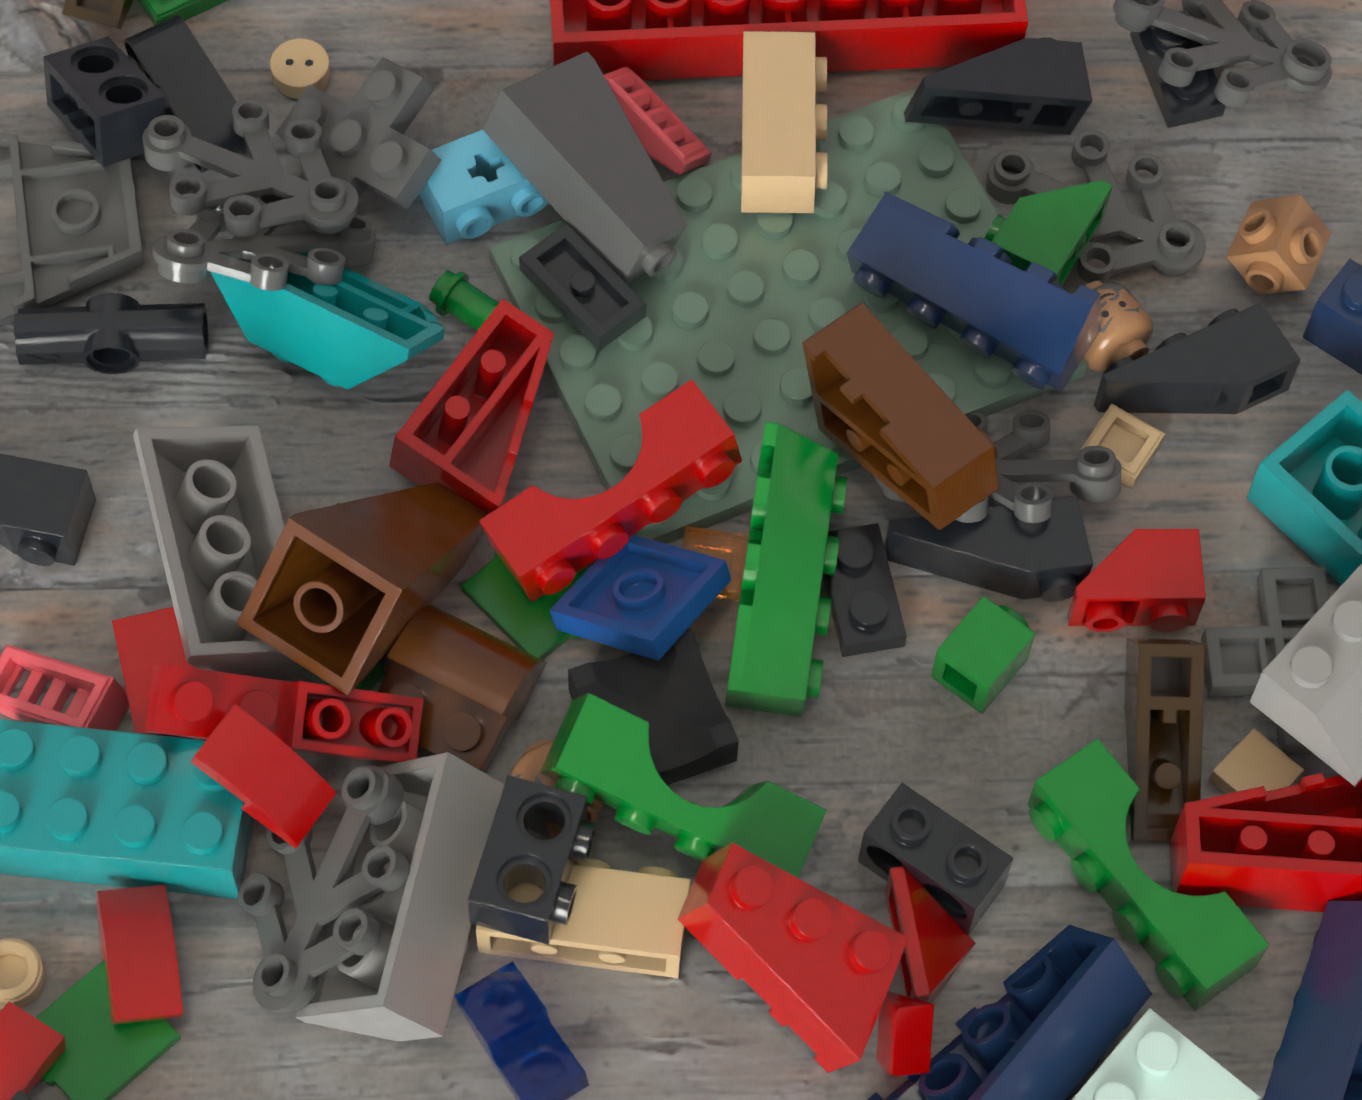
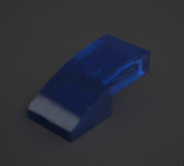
[454,961,589,1100]

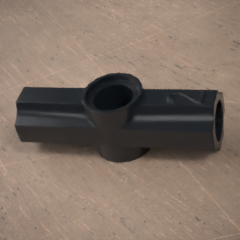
[14,293,209,374]

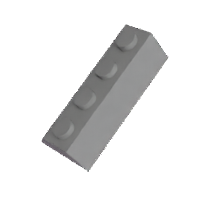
[133,426,304,682]
[1250,563,1362,786]
[295,752,505,1042]

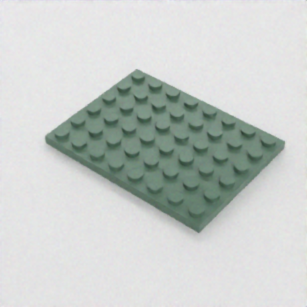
[489,87,1088,544]

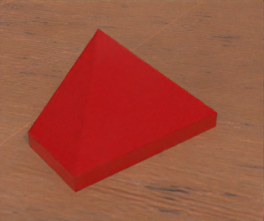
[885,866,975,1003]

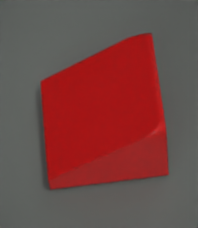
[876,991,934,1076]

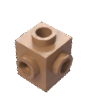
[1226,194,1332,295]

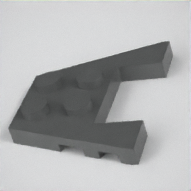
[0,133,145,327]

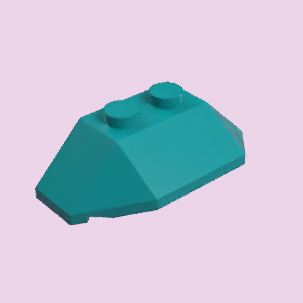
[210,252,445,390]

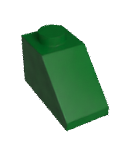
[984,180,1113,286]

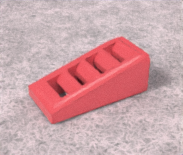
[604,67,712,175]
[0,644,129,731]

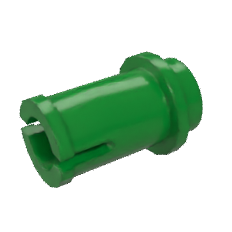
[429,270,499,331]

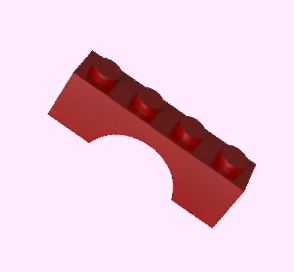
[479,379,742,602]

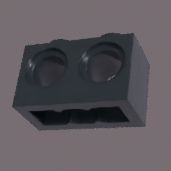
[43,36,171,167]
[467,775,596,945]
[858,783,1014,935]

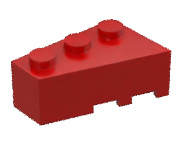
[389,299,554,514]
[1169,773,1362,912]
[678,843,909,1073]

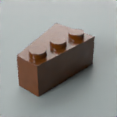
[802,302,999,530]

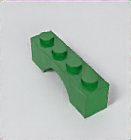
[540,693,827,878]
[1028,738,1269,1011]

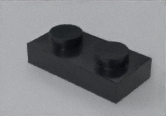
[1130,10,1226,128]
[519,223,647,351]
[822,523,907,657]

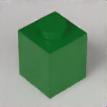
[931,596,1036,714]

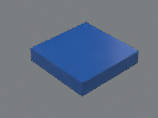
[550,535,731,661]

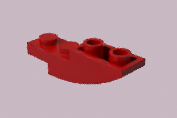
[145,664,424,763]

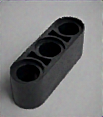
[124,15,248,173]

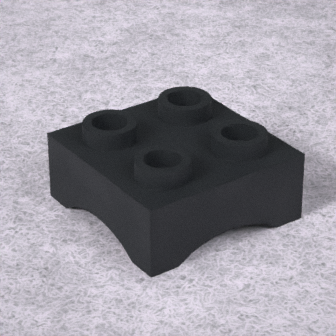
[568,628,739,785]

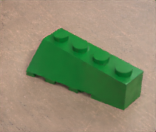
[725,421,847,717]

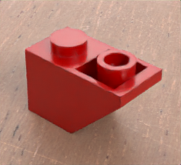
[1067,529,1206,632]

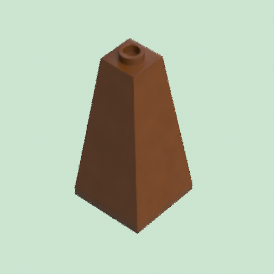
[236,482,488,695]

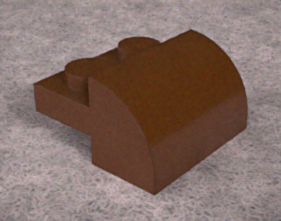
[377,605,547,773]

